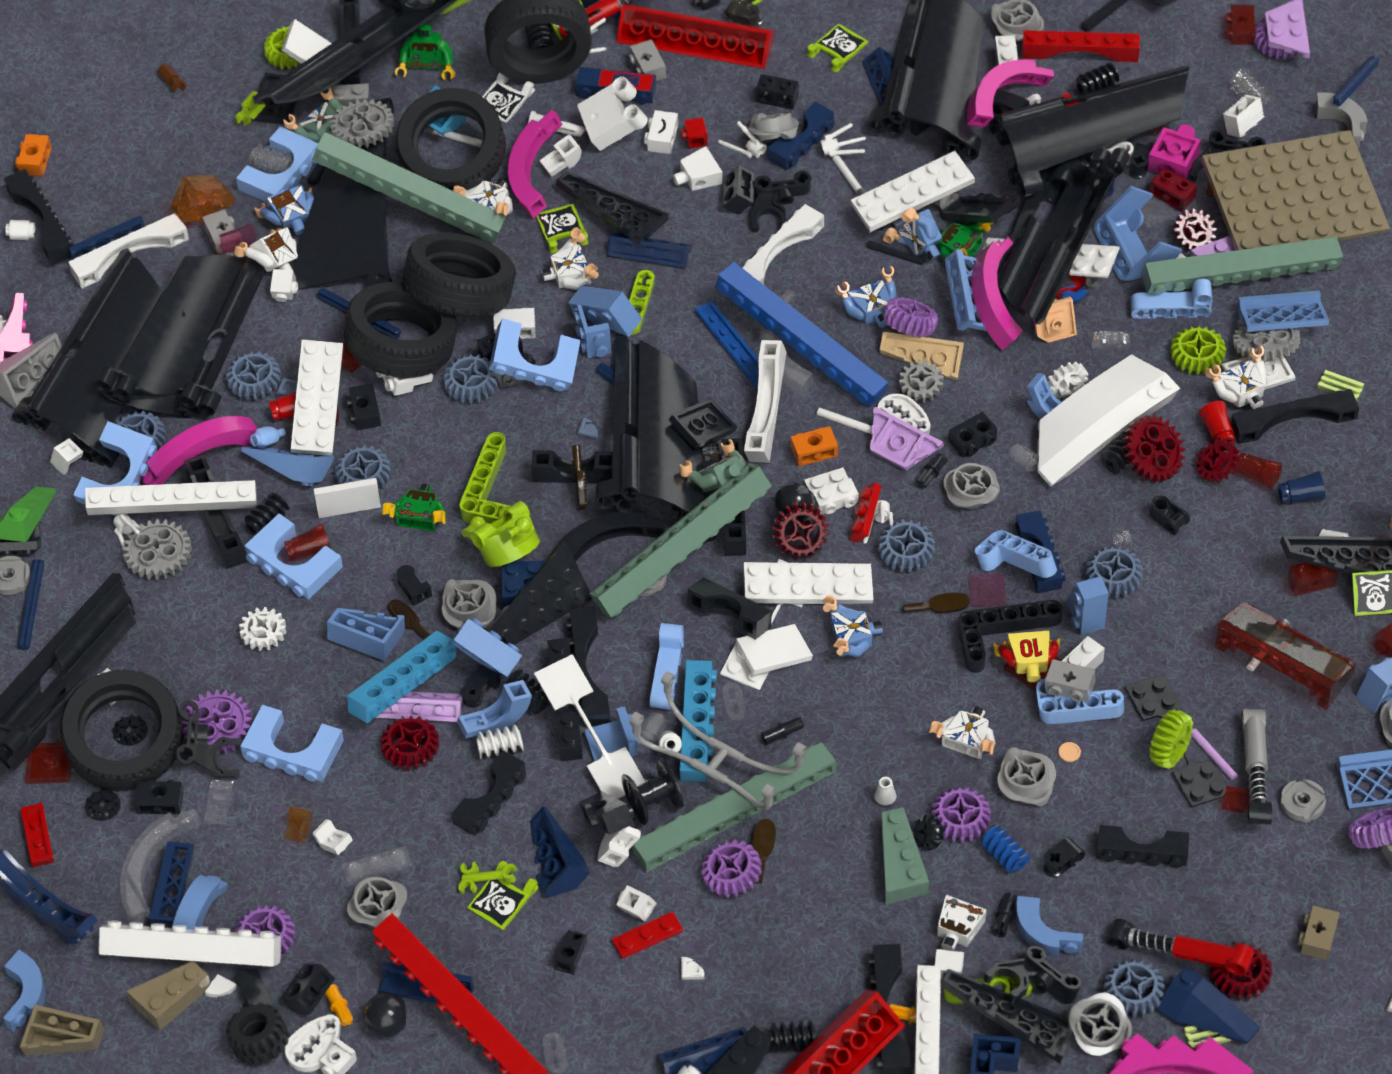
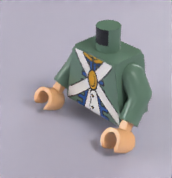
[284,87,342,143]
[679,439,746,492]

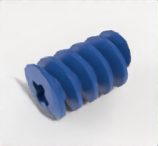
[982,825,1031,873]

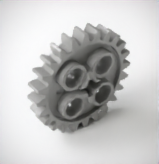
[330,99,394,148]
[1233,321,1300,362]
[122,519,192,580]

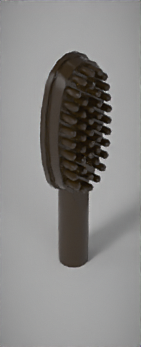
[572,445,588,510]
[903,592,970,613]
[388,599,431,639]
[753,819,776,884]

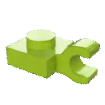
[235,91,266,126]

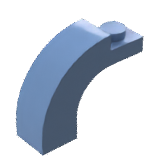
[1027,373,1062,420]
[457,680,532,738]
[172,874,228,930]
[1016,896,1083,958]
[3,950,46,1032]

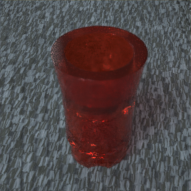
[1234,453,1283,490]
[284,523,332,561]

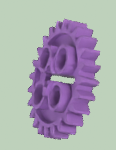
[181,689,253,756]

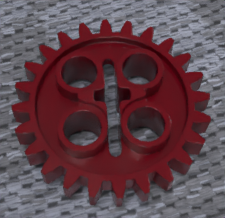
[1122,415,1185,483]

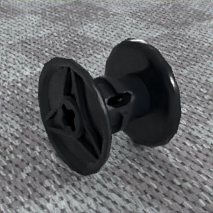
[621,757,684,825]

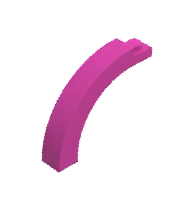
[967,60,1054,128]
[508,109,562,219]
[971,237,1023,350]
[140,416,258,485]

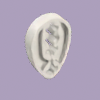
[877,394,930,434]
[285,1015,341,1072]

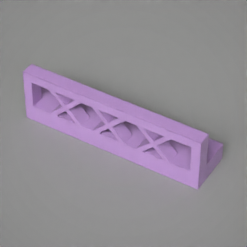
[375,691,464,722]

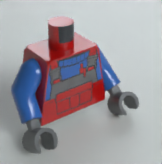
[1055,240,1100,303]

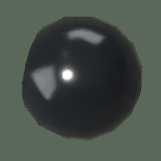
[774,482,815,523]
[363,992,406,1038]

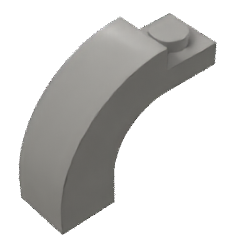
[1315,93,1368,148]

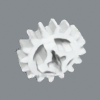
[1048,362,1089,400]
[239,607,286,651]

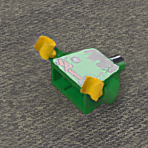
[395,24,455,80]
[938,222,994,265]
[381,484,447,532]

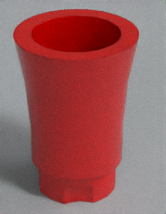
[269,391,297,421]
[1198,401,1236,443]

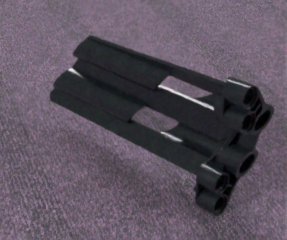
[997,148,1130,325]
[0,573,136,772]

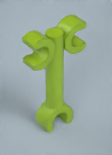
[458,862,517,894]

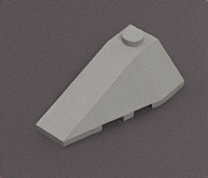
[0,333,62,409]

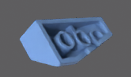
[241,446,334,486]

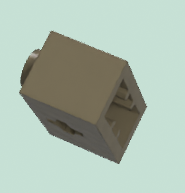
[1298,906,1340,961]

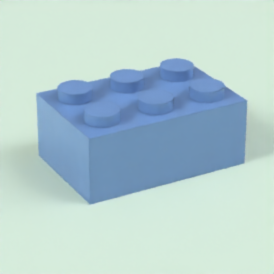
[450,618,522,679]

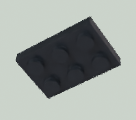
[252,72,297,124]
[669,398,738,449]

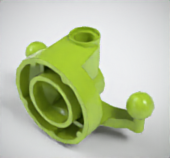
[461,501,540,567]

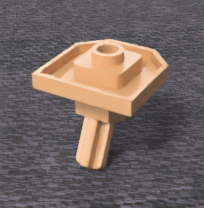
[1034,297,1077,343]

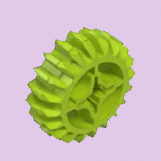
[264,24,302,71]
[1170,324,1226,376]
[1149,709,1193,769]

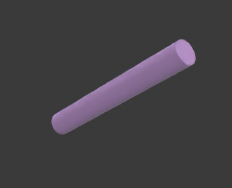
[1191,729,1238,780]

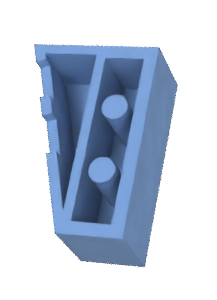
[568,285,642,337]
[1066,576,1109,635]
[327,608,405,661]
[1356,658,1392,714]

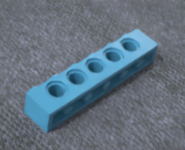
[347,631,457,723]
[680,660,717,782]

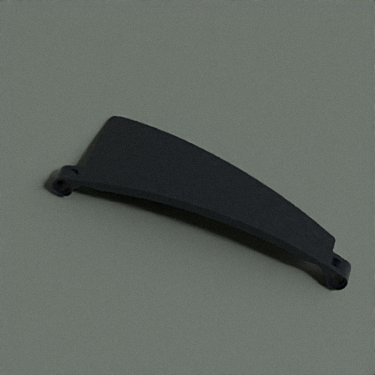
[294,97,394,290]

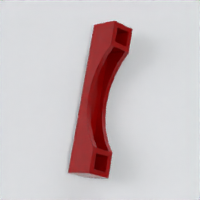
[1022,30,1140,62]

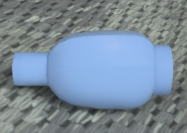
[250,426,286,448]

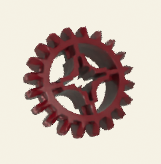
[772,502,829,559]
[380,715,440,771]
[1210,941,1273,1001]

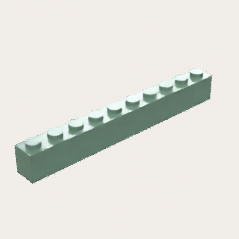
[312,132,506,244]
[1141,237,1343,294]
[590,463,772,617]
[633,742,836,872]

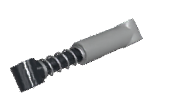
[1242,709,1272,825]

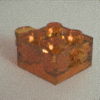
[170,175,235,222]

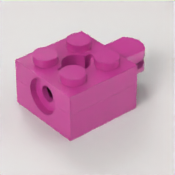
[1148,125,1201,179]

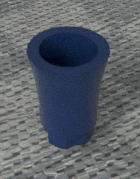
[1278,471,1326,504]

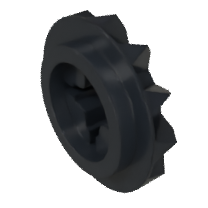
[112,714,148,746]
[85,788,121,821]
[912,814,944,850]

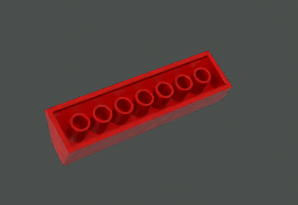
[616,4,775,69]
[781,990,905,1074]

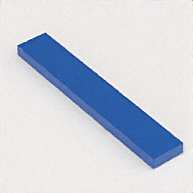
[695,300,759,391]

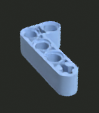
[1130,279,1212,319]
[975,530,1057,578]
[650,623,684,710]
[1036,678,1124,724]

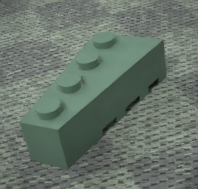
[881,807,929,905]

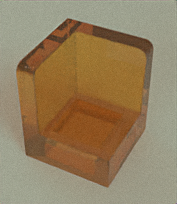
[284,807,313,843]

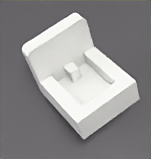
[313,819,353,855]

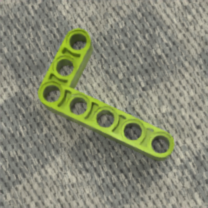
[460,432,510,524]

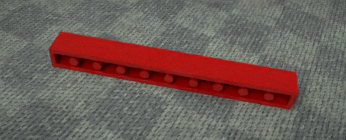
[372,913,549,1074]

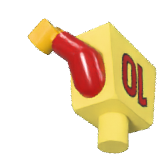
[993,631,1060,682]

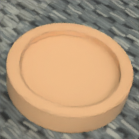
[1059,742,1081,762]

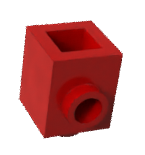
[681,117,708,149]

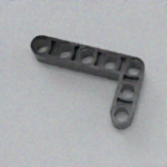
[958,600,1063,673]

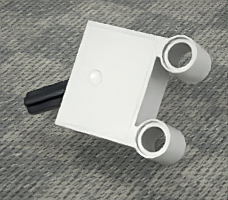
[576,77,648,152]

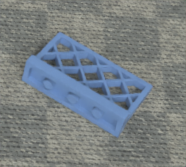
[944,249,987,331]
[1238,291,1329,332]
[1336,749,1392,810]

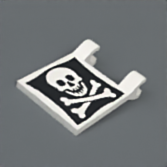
[483,72,535,123]

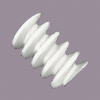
[476,725,524,760]

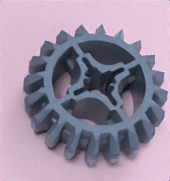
[226,351,282,401]
[443,354,498,404]
[114,410,166,460]
[335,444,391,491]
[878,519,935,573]
[1085,545,1143,600]
[1102,958,1165,1018]

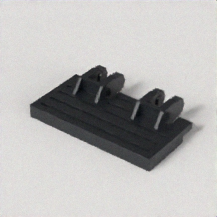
[939,193,1021,223]

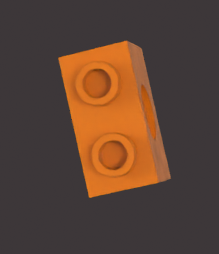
[15,134,52,177]
[791,426,838,467]

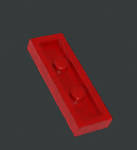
[849,482,881,542]
[20,803,55,867]
[612,911,683,959]

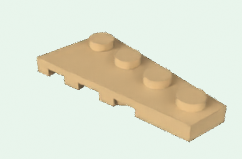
[880,332,964,381]

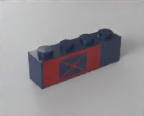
[576,67,656,104]

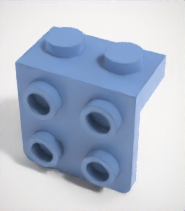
[574,304,611,358]
[585,706,641,762]

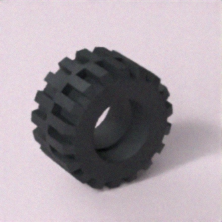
[226,1003,289,1066]

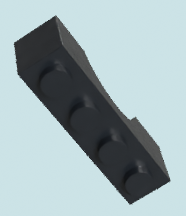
[531,450,613,483]
[687,577,772,640]
[452,750,526,836]
[579,791,634,835]
[1097,825,1189,868]

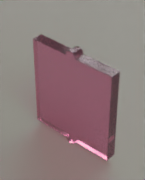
[219,223,257,254]
[969,573,1007,608]

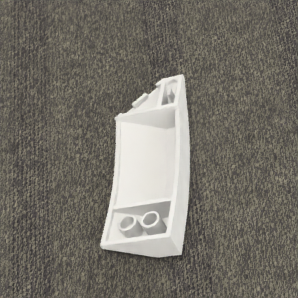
[1037,355,1180,487]

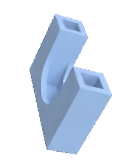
[236,127,319,202]
[488,318,580,391]
[73,421,157,516]
[244,514,343,600]
[240,705,344,782]

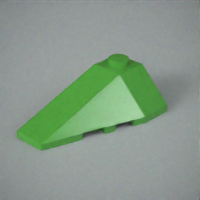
[0,486,56,542]

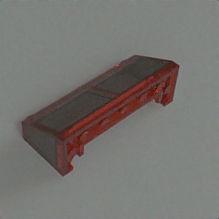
[1215,602,1356,710]

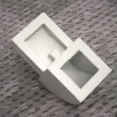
[540,134,582,177]
[598,826,641,867]

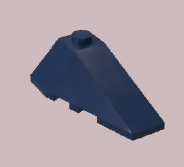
[530,806,590,898]
[1157,966,1260,1044]

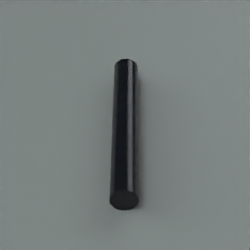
[867,240,925,266]

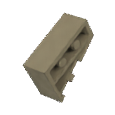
[126,961,210,1031]
[20,1005,105,1055]

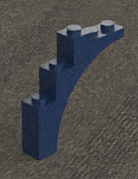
[0,849,98,944]

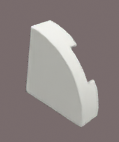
[682,957,705,980]
[205,974,237,997]

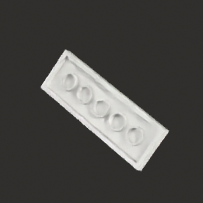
[851,151,975,232]
[291,340,343,456]
[743,562,873,604]

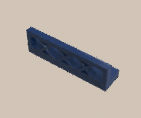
[862,47,894,105]
[69,216,145,260]
[608,233,692,268]
[149,841,194,924]
[380,962,474,1003]
[657,1027,748,1074]

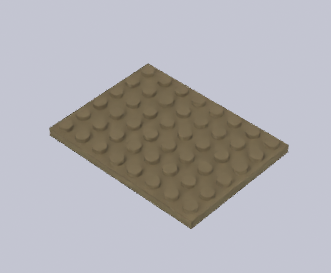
[1201,130,1390,250]

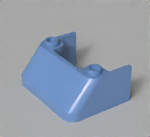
[1094,186,1182,282]

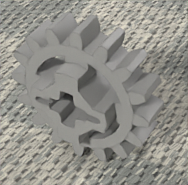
[899,360,944,403]

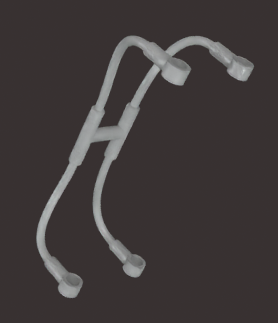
[629,671,807,811]

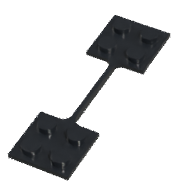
[1125,674,1231,807]

